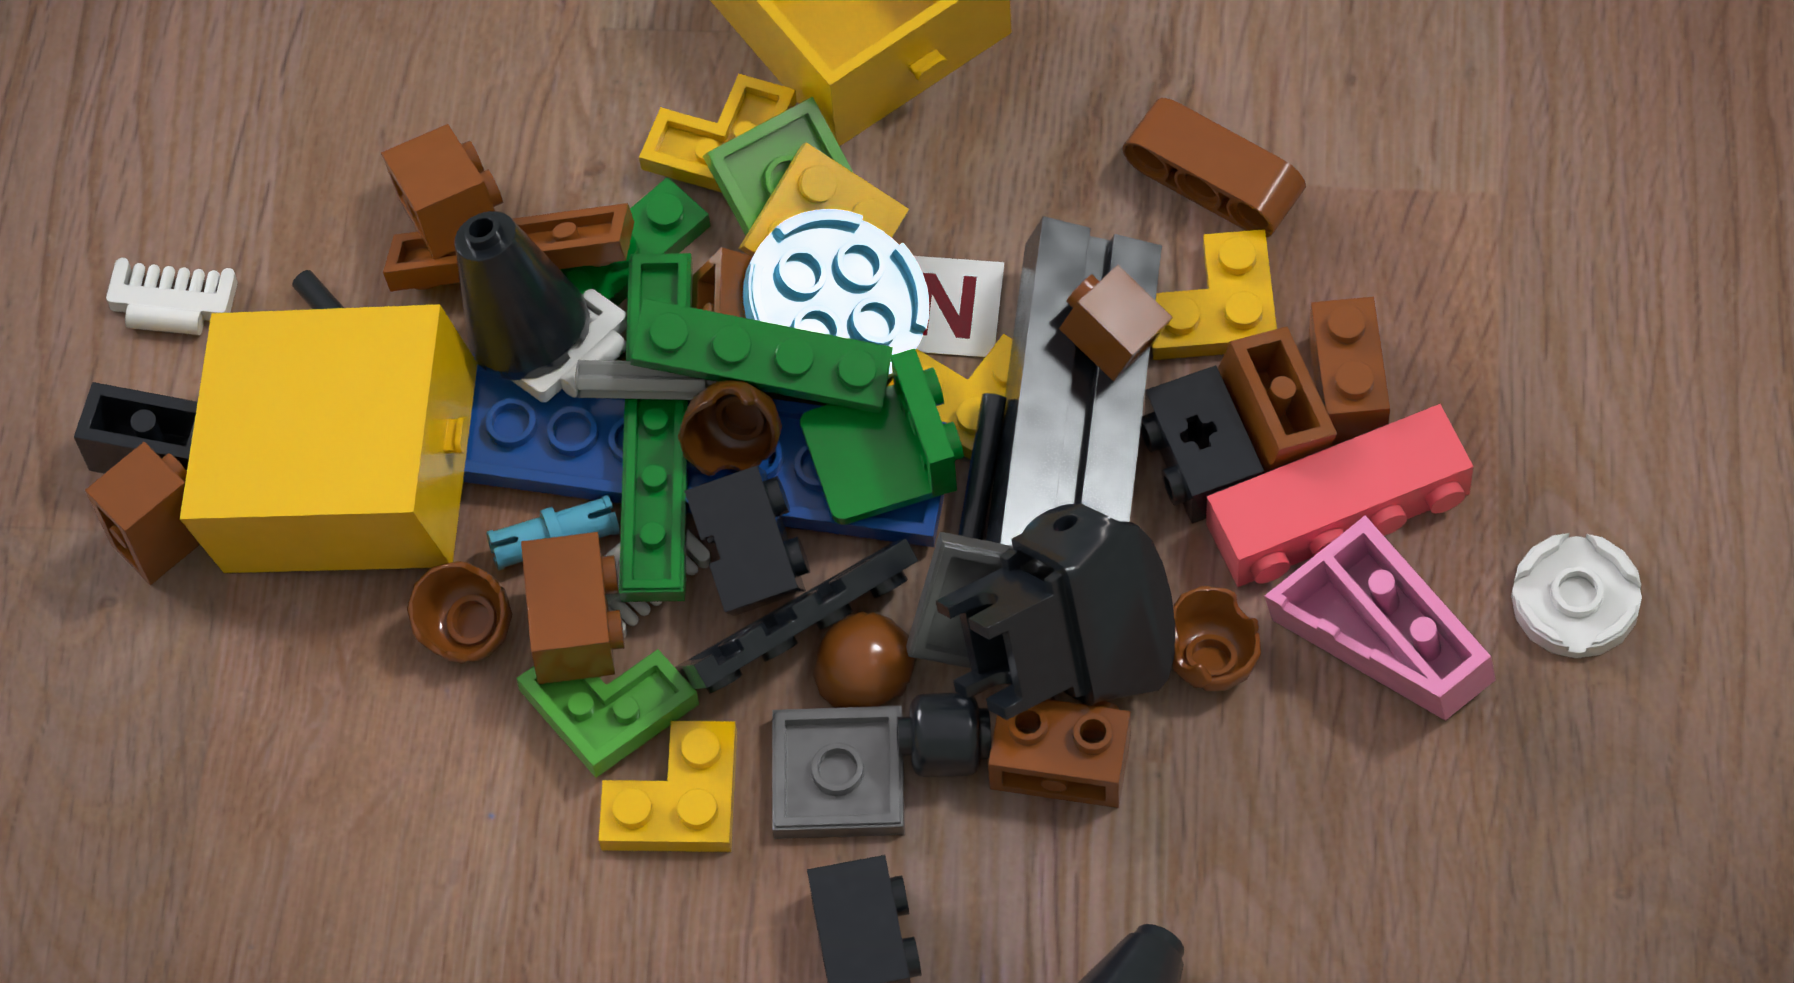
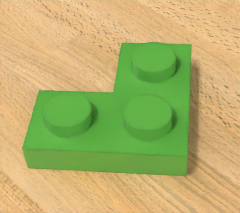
[516,649,699,778]

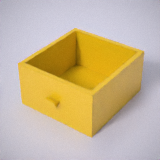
[710,0,1012,146]
[180,304,478,573]

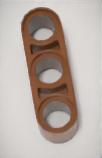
[1122,98,1306,238]

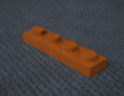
[383,203,635,292]

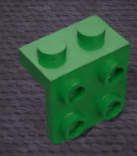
[800,348,964,525]

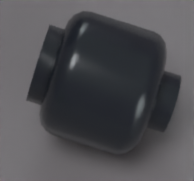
[896,693,991,777]

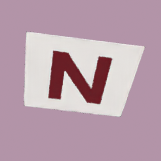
[914,256,1004,357]

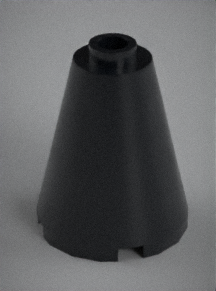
[454,211,590,381]

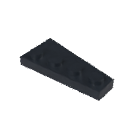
[675,539,918,694]

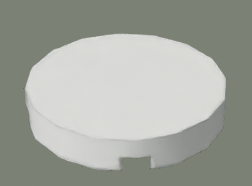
[1511,533,1642,658]

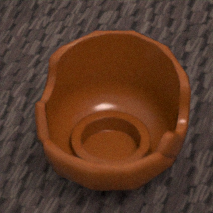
[407,561,513,664]
[1172,586,1261,691]
[813,611,916,708]

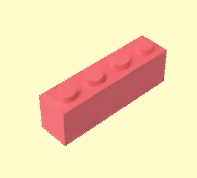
[1206,404,1474,587]

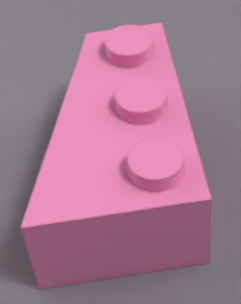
[1264,515,1496,721]

